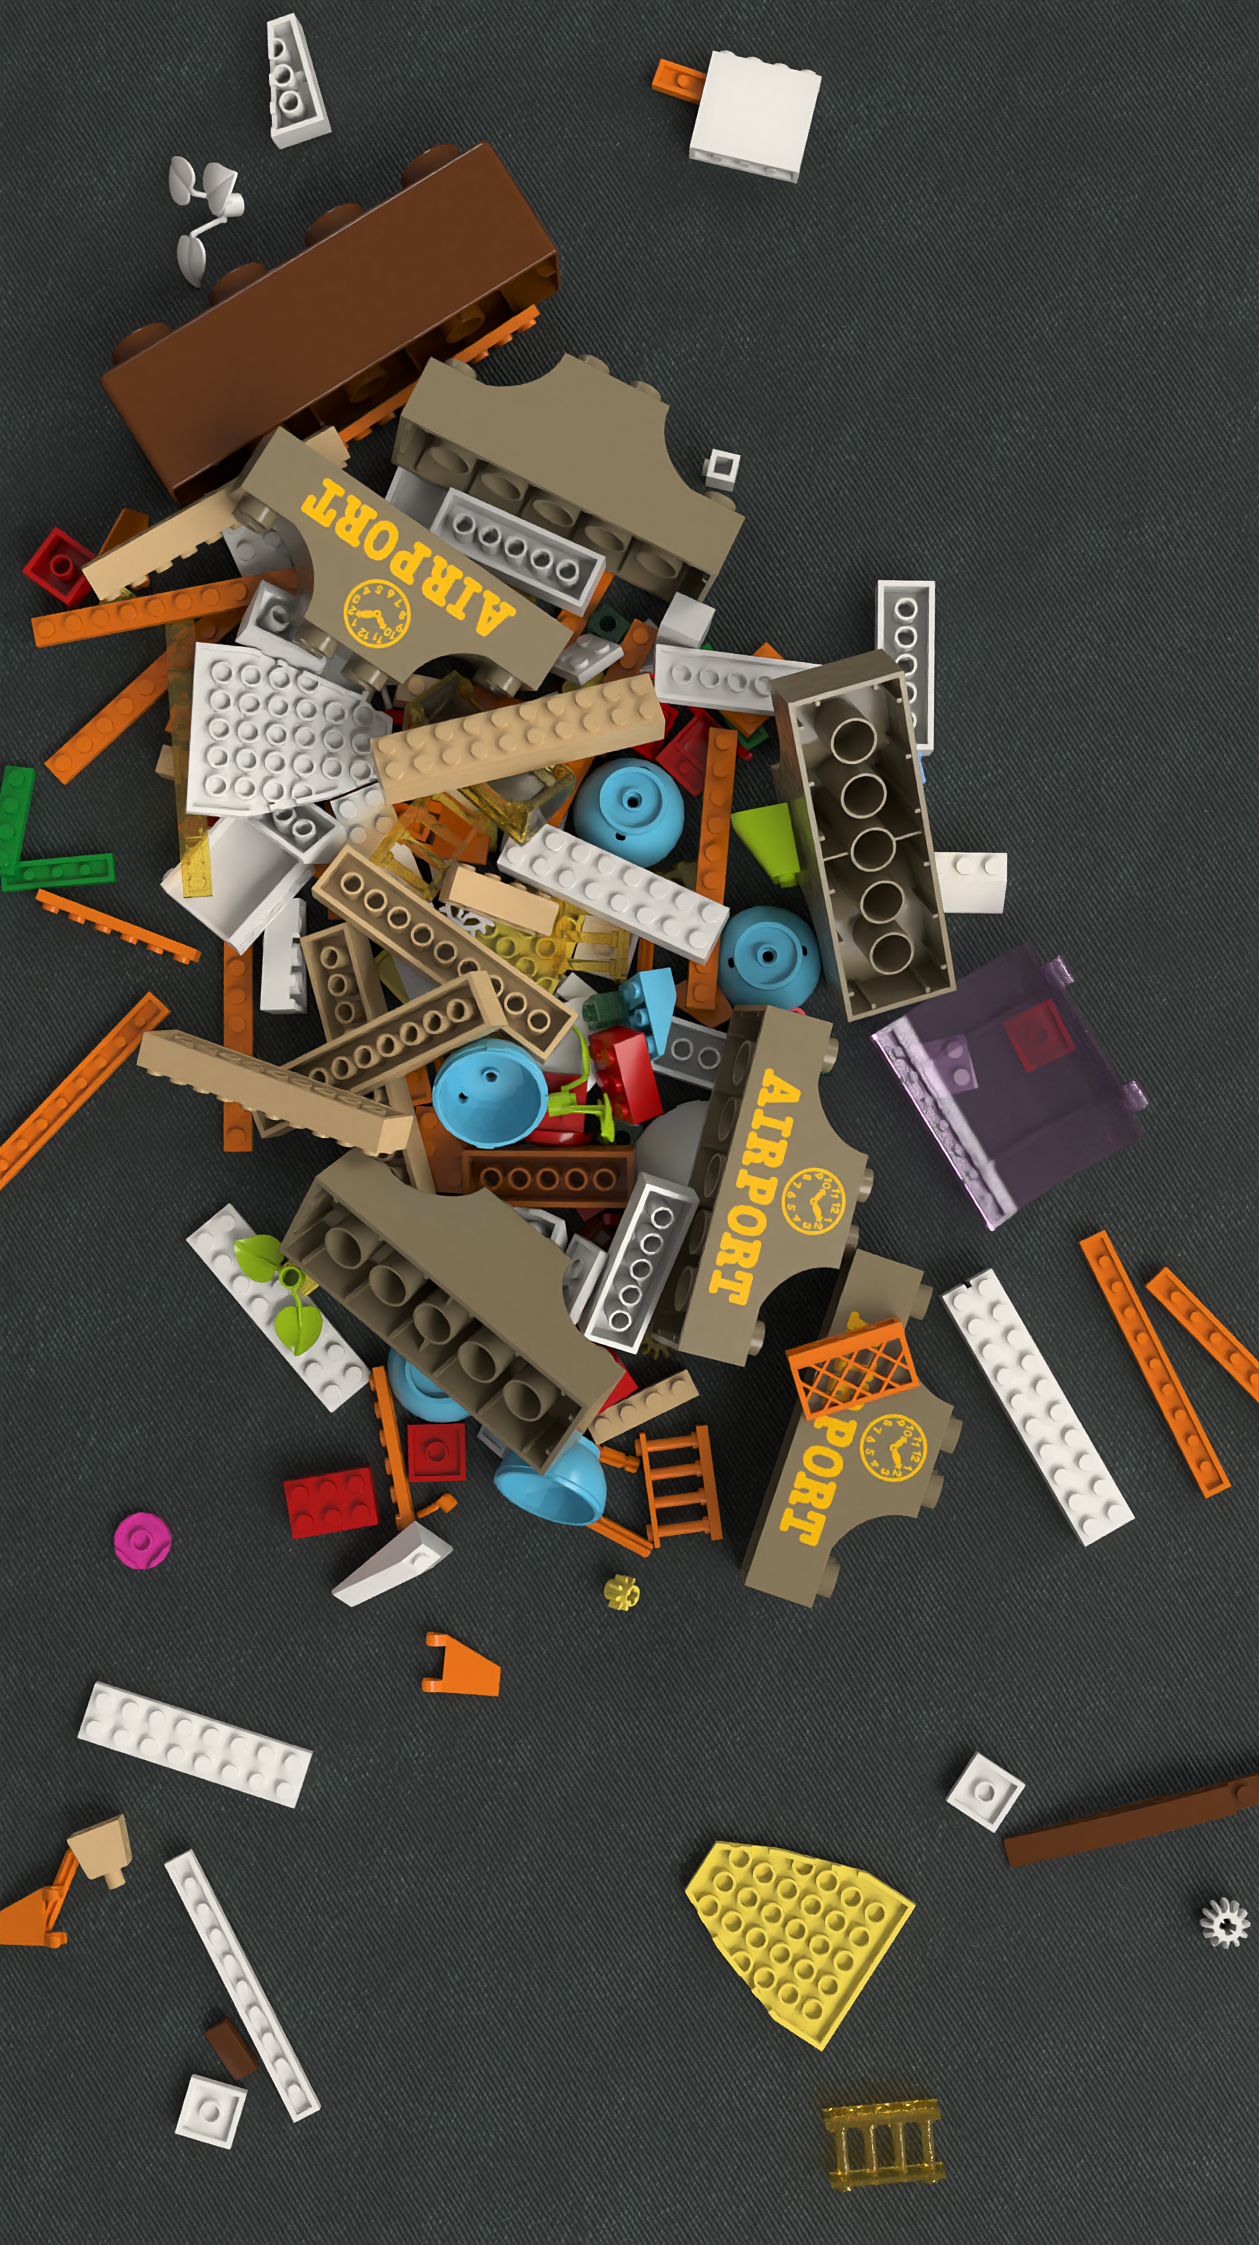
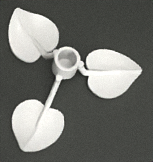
[169,156,244,287]

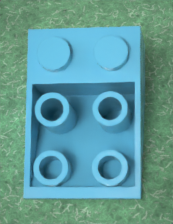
[618,967,677,1062]

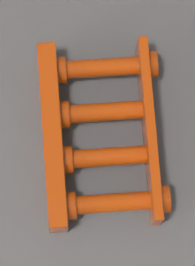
[635,1423,723,1548]

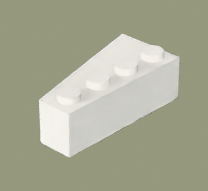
[267,13,332,149]
[260,898,307,1014]

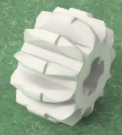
[1200,1897,1250,1949]

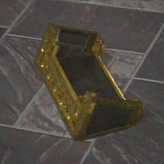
[403,670,577,847]

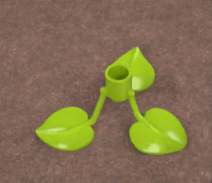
[548,1026,615,1145]
[234,1235,323,1356]

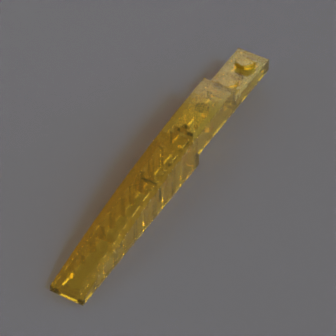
[165,619,213,898]

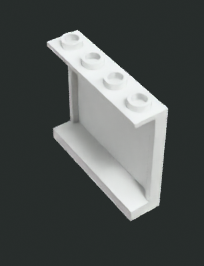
[689,51,822,183]
[160,817,317,955]

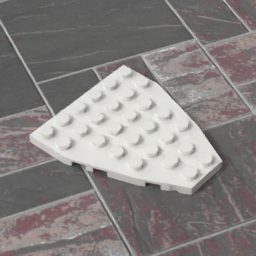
[185,642,393,819]

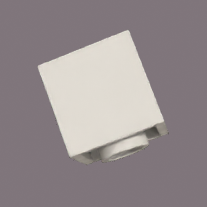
[654,592,715,649]

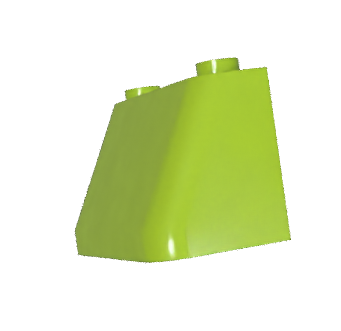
[730,802,800,888]

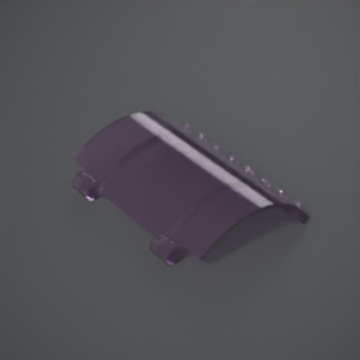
[869,941,1152,1232]

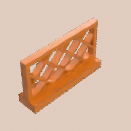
[785,1316,920,1421]

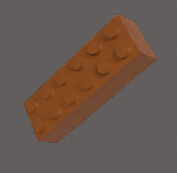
[462,1144,637,1208]

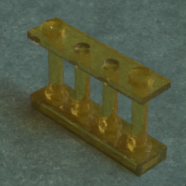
[368,792,492,903]
[552,900,630,985]
[823,2099,947,2191]

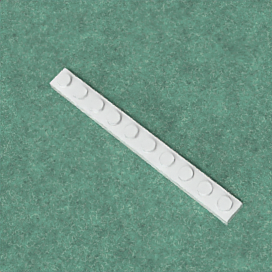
[164,1849,321,2123]

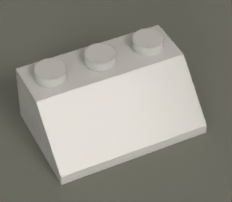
[235,580,327,675]
[245,803,347,864]
[934,852,1007,914]

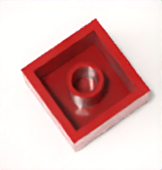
[22,526,97,610]

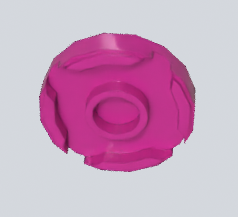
[114,1512,172,1569]

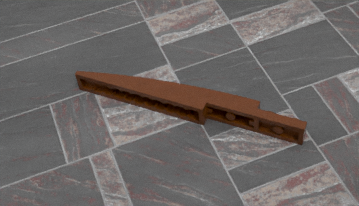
[1002,1772,1259,1867]

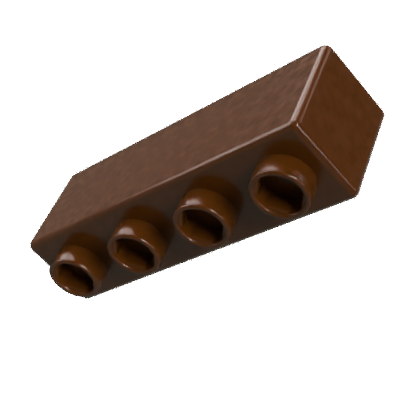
[100,140,561,510]

